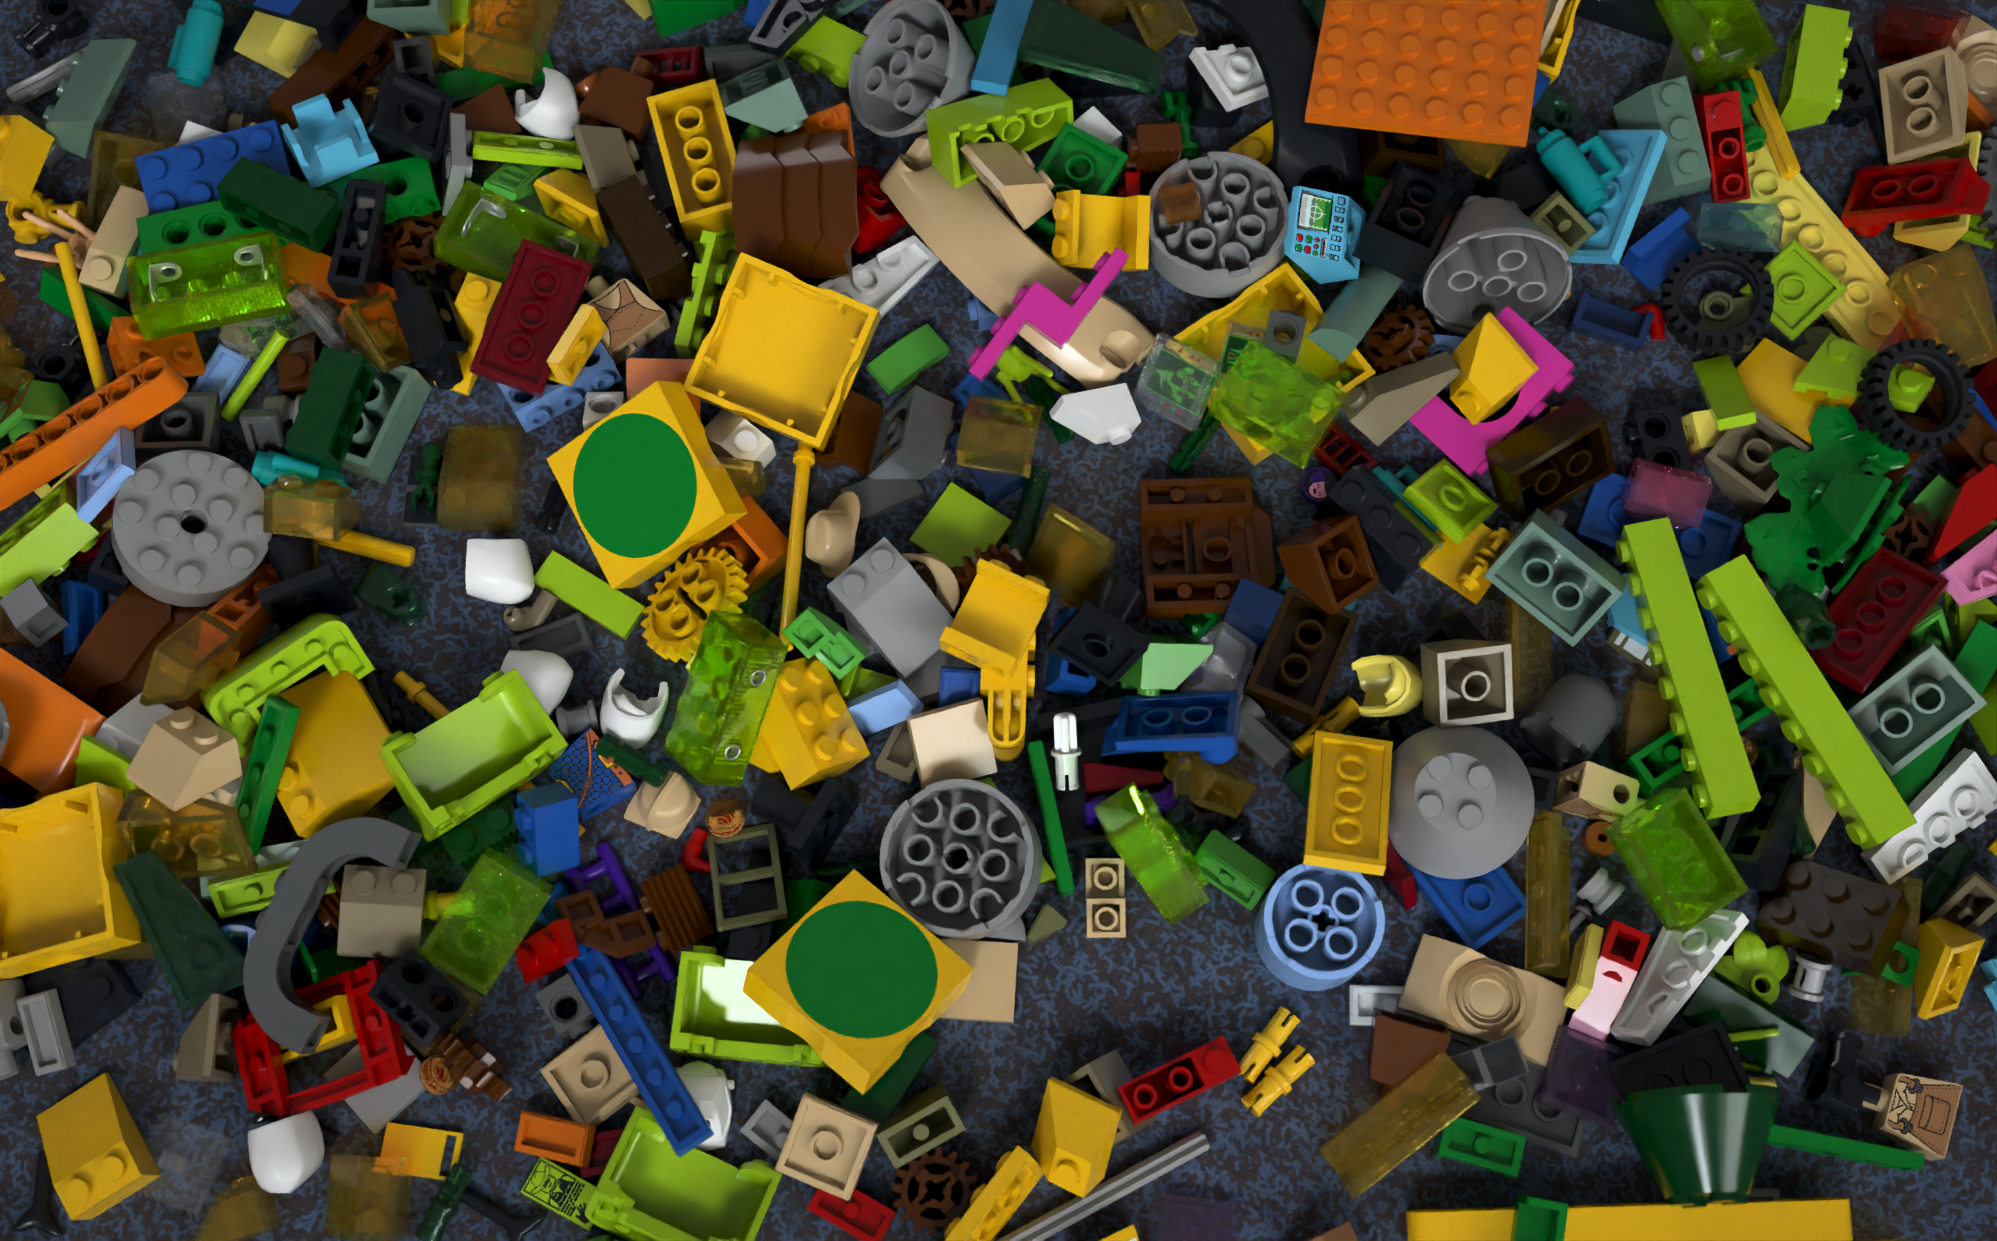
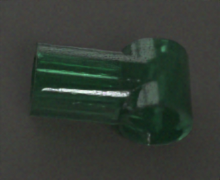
[1774,583,1836,650]

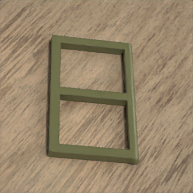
[707,823,788,932]

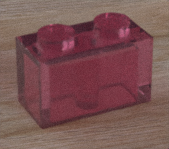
[1621,457,1713,529]

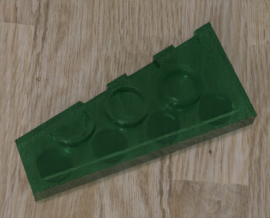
[1017,0,1166,95]
[112,848,245,1012]

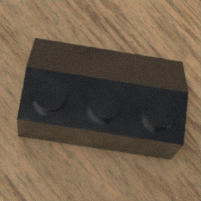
[1313,463,1445,594]

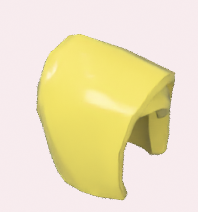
[1351,655,1423,717]

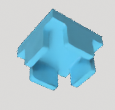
[281,94,379,189]

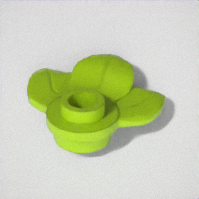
[1712,929,1789,1004]

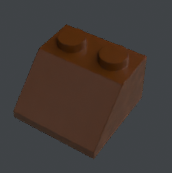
[1277,514,1380,614]

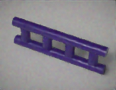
[563,841,678,1001]

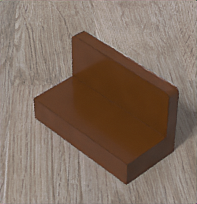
[815,390,883,474]

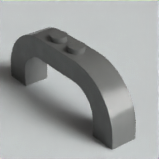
[243,817,423,1054]

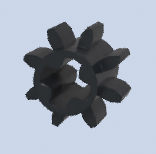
[1356,717,1404,753]

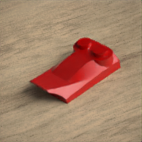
[1841,157,1991,237]

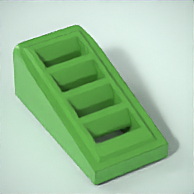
[483,162,552,202]

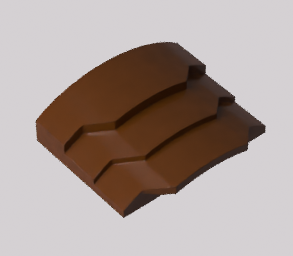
[732,129,860,281]
[1138,477,1277,620]
[61,583,233,717]

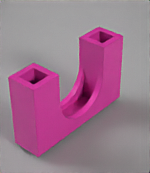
[1408,305,1575,478]

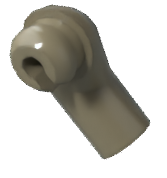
[503,589,559,631]

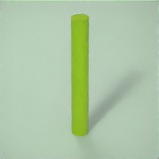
[221,328,290,421]

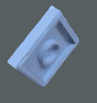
[76,426,136,524]

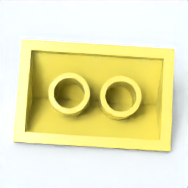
[234,11,319,78]
[1893,131,1982,253]

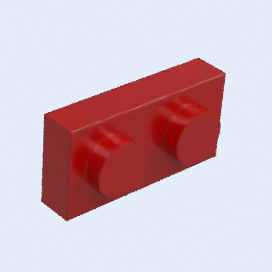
[514,918,580,984]
[806,1188,897,1241]

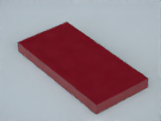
[470,238,593,398]
[1801,545,1949,694]

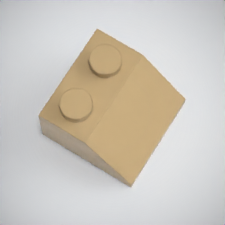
[960,142,1056,231]
[126,706,242,812]

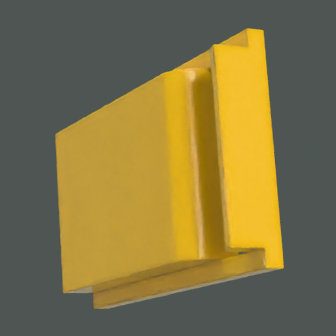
[377,1122,464,1182]

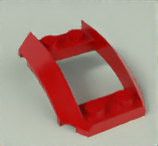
[231,959,416,1118]

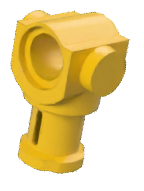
[5,190,88,244]

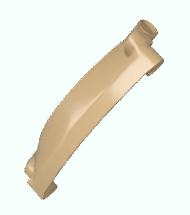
[879,132,1162,390]

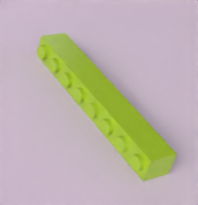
[1615,517,1761,820]
[1694,554,1918,851]

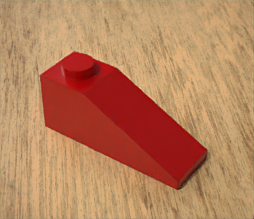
[1919,463,1997,569]

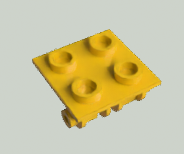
[1421,523,1512,605]

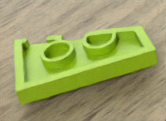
[674,230,729,359]
[1792,333,1935,413]

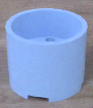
[1254,863,1385,991]

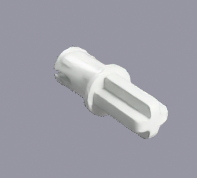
[1051,712,1082,791]

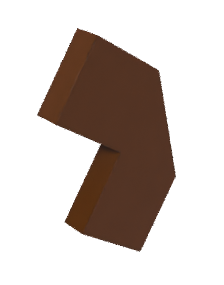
[554,888,657,959]

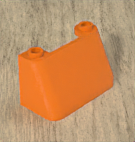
[0,647,107,801]

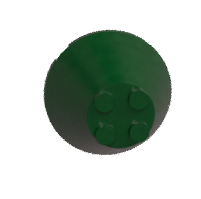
[1611,1084,1781,1208]

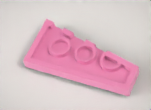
[1937,528,1997,606]

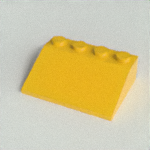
[254,671,395,839]

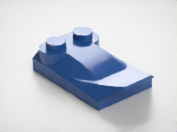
[1101,690,1240,764]

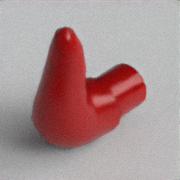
[1630,302,1666,340]
[681,827,720,874]

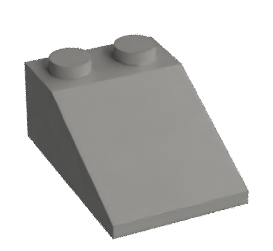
[827,537,954,680]

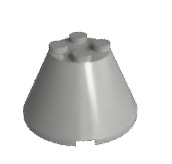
[849,0,986,138]
[1422,195,1572,336]
[1388,725,1535,880]

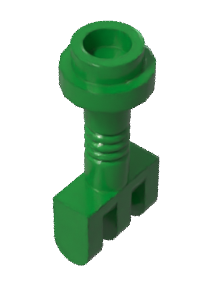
[1714,78,1767,152]
[1160,90,1201,161]

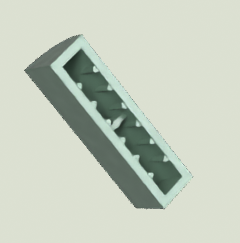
[1307,261,1403,364]

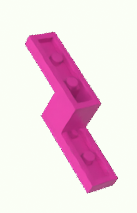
[968,247,1129,383]

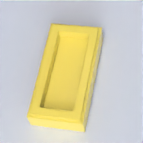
[1563,923,1604,1010]

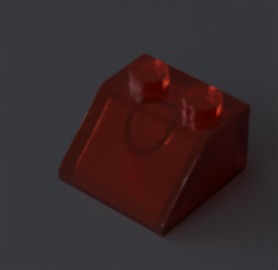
[1874,0,1971,63]

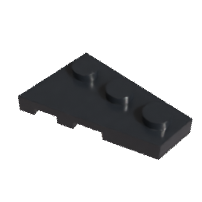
[748,0,839,57]
[1606,1018,1751,1102]

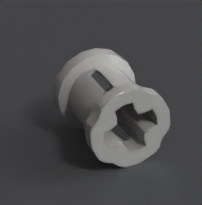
[556,699,601,740]
[1787,952,1833,1002]

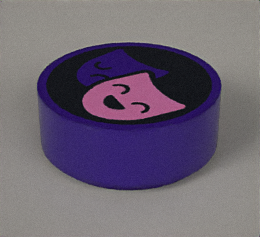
[1300,467,1338,505]

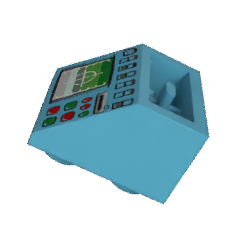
[1283,186,1366,284]

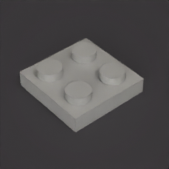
[441,113,473,217]

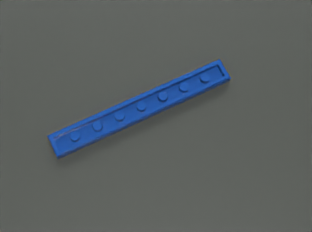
[528,880,715,1157]

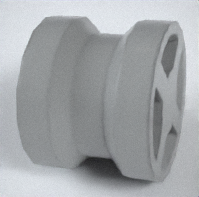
[1575,866,1626,916]

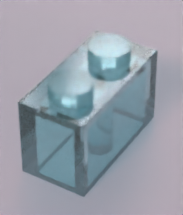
[1697,203,1784,252]

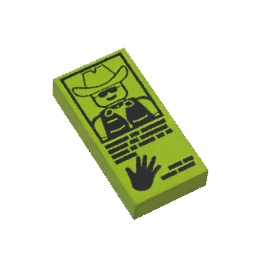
[520,1157,597,1231]

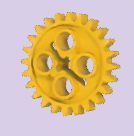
[641,547,749,663]

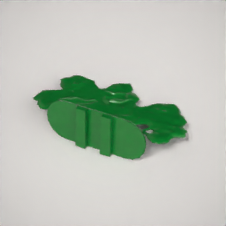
[1744,405,1913,598]

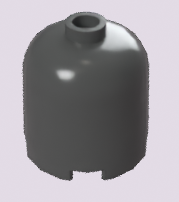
[1519,673,1618,768]

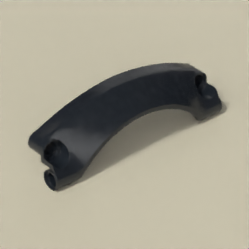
[1172,0,1364,203]

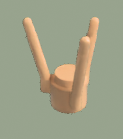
[15,208,96,270]

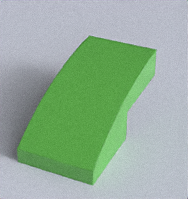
[866,323,950,395]
[781,606,869,680]

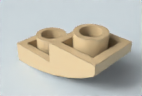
[1085,857,1126,938]

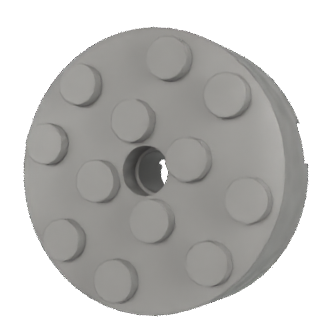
[1149,151,1289,298]
[111,450,273,607]
[880,779,1043,940]

